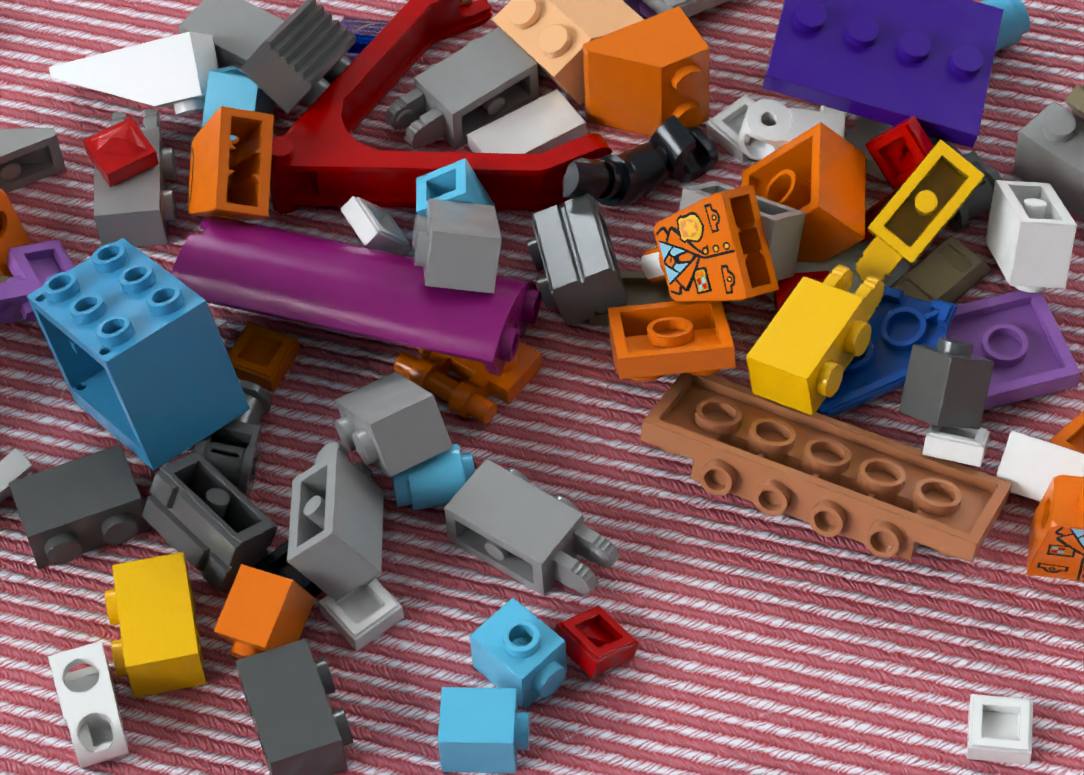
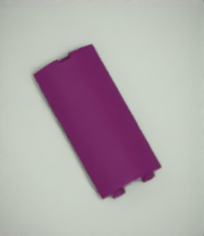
[171,215,542,376]

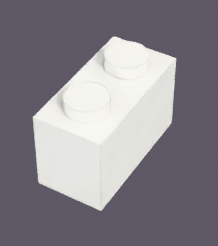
[985,180,1077,293]

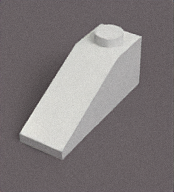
[49,32,219,116]

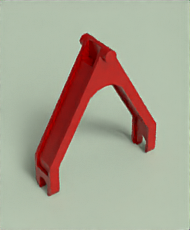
[270,0,613,214]

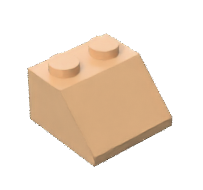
[492,0,644,105]

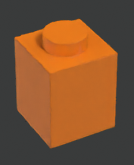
[213,564,316,659]

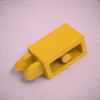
[855,139,985,283]
[746,264,885,416]

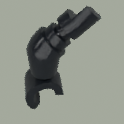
[563,115,719,207]

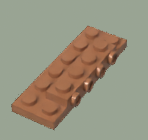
[640,373,1012,563]

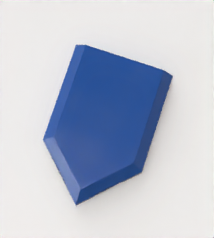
[816,286,958,418]

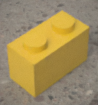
[104,552,207,698]

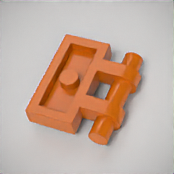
[394,341,543,424]

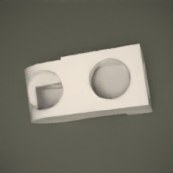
[738,99,845,161]
[48,641,129,768]

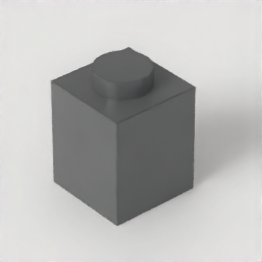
[899,337,995,429]

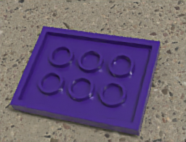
[762,0,1004,148]

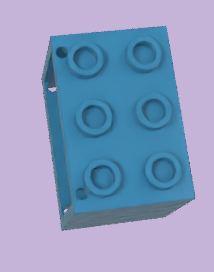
[27,238,250,471]

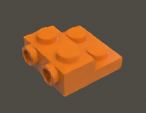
[608,301,736,382]

